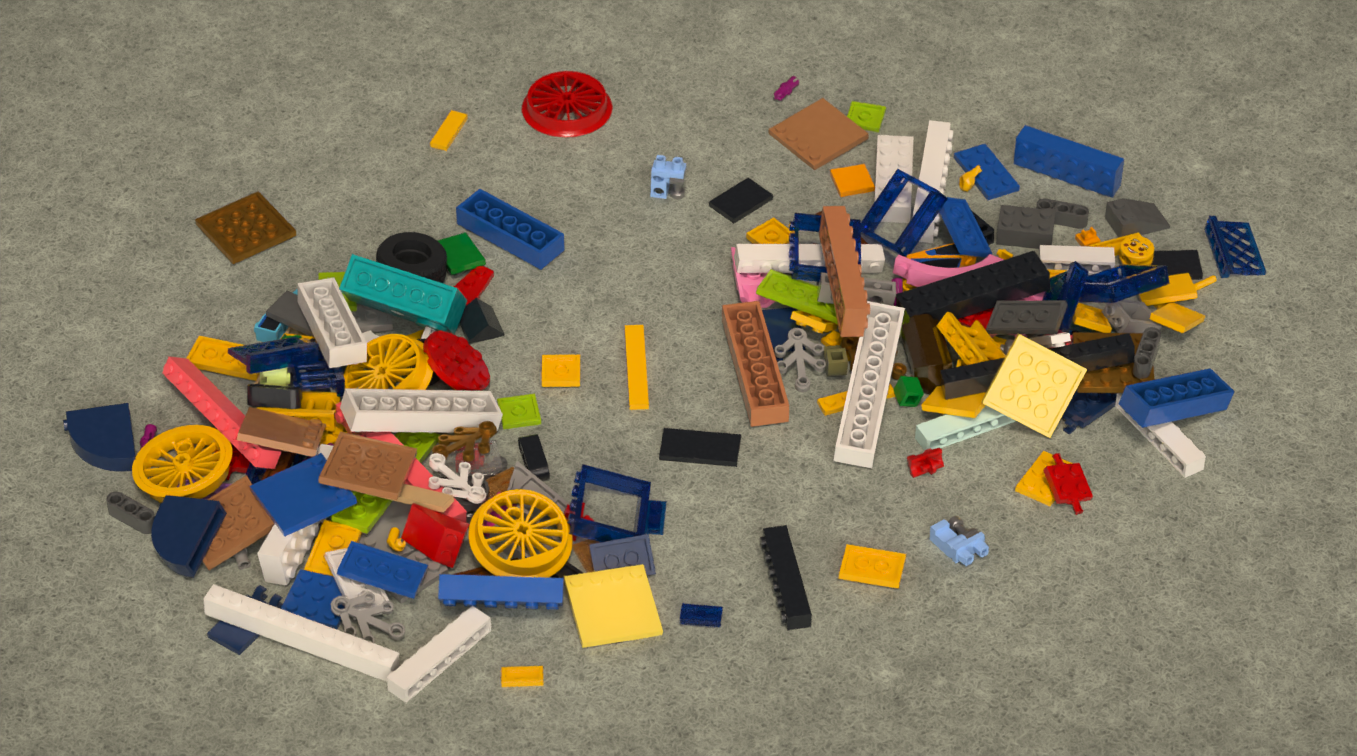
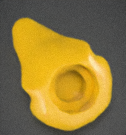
[959,165,982,192]

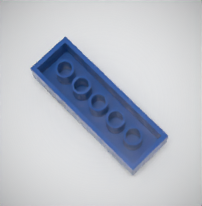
[1014,125,1124,198]
[456,189,565,270]
[1119,368,1235,428]
[438,574,564,610]

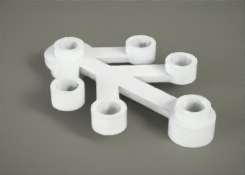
[428,453,486,504]

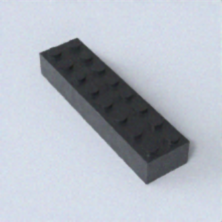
[896,251,1050,324]

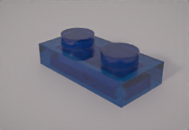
[643,500,667,535]
[680,603,723,627]

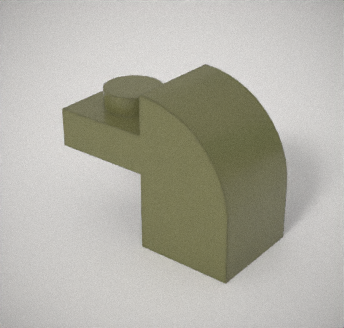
[823,345,848,376]

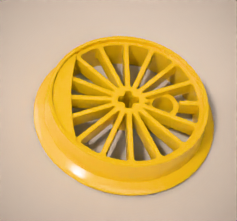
[343,334,433,391]
[132,425,232,503]
[468,489,573,578]

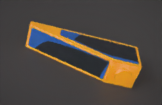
[907,243,977,268]

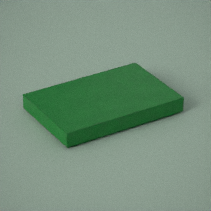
[437,232,486,275]

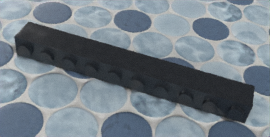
[940,333,1135,400]

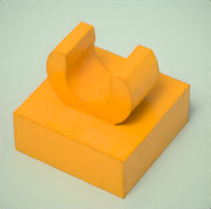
[1075,227,1101,247]

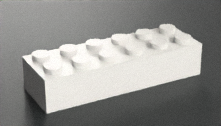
[874,135,913,223]
[298,278,367,368]

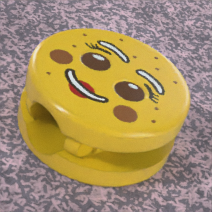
[1119,236,1154,269]

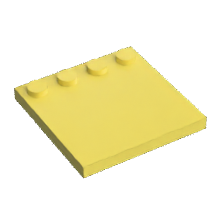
[981,333,1087,438]
[564,564,663,648]

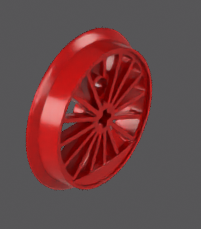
[522,71,613,137]

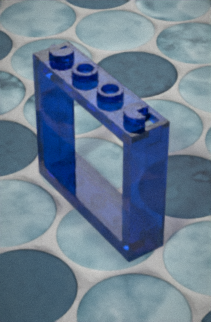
[857,169,948,258]
[789,213,861,282]
[1066,264,1170,303]
[567,464,651,542]

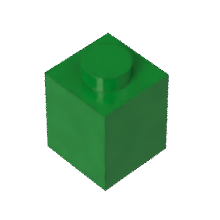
[893,376,924,407]

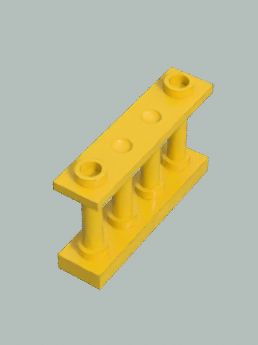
[937,312,1006,365]
[257,391,341,431]

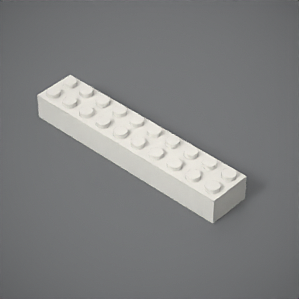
[833,301,905,468]

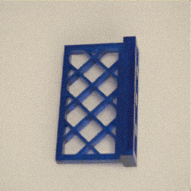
[1204,215,1266,278]
[1040,261,1089,336]
[228,337,319,374]

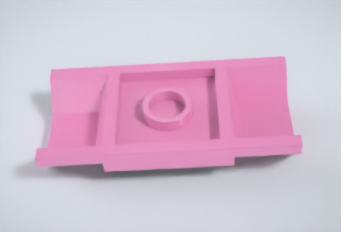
[731,247,775,308]

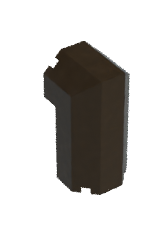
[902,314,952,394]

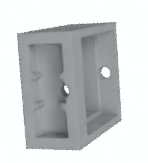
[1102,297,1163,333]

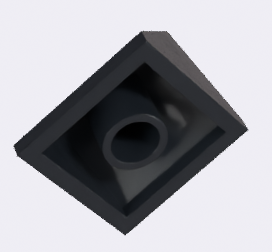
[459,298,504,343]

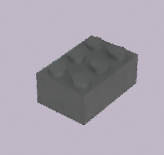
[996,205,1056,249]

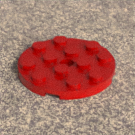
[423,330,490,391]

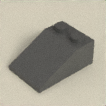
[1105,198,1170,238]

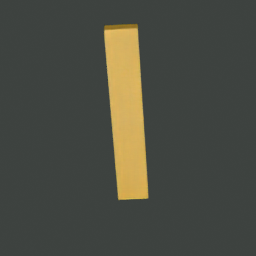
[625,325,649,410]

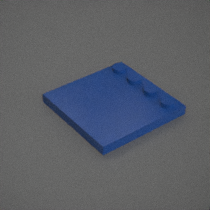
[250,453,357,537]

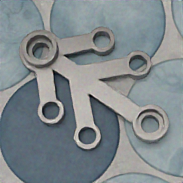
[774,328,826,392]
[331,592,405,644]

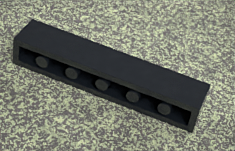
[760,525,812,630]

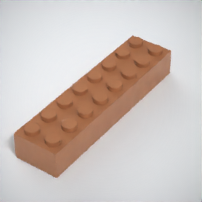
[819,206,870,337]
[722,301,789,427]

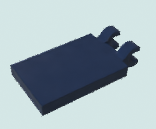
[762,307,806,362]
[1060,389,1117,435]
[207,585,283,656]

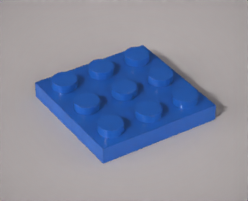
[281,569,345,630]

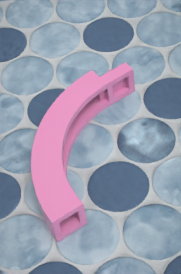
[893,254,1004,287]

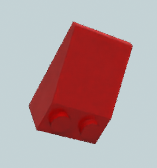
[401,503,470,568]

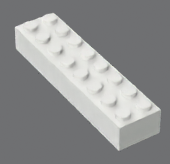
[911,120,953,243]
[340,389,503,433]
[257,444,333,586]

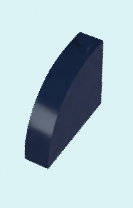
[63,403,136,472]
[151,495,227,578]

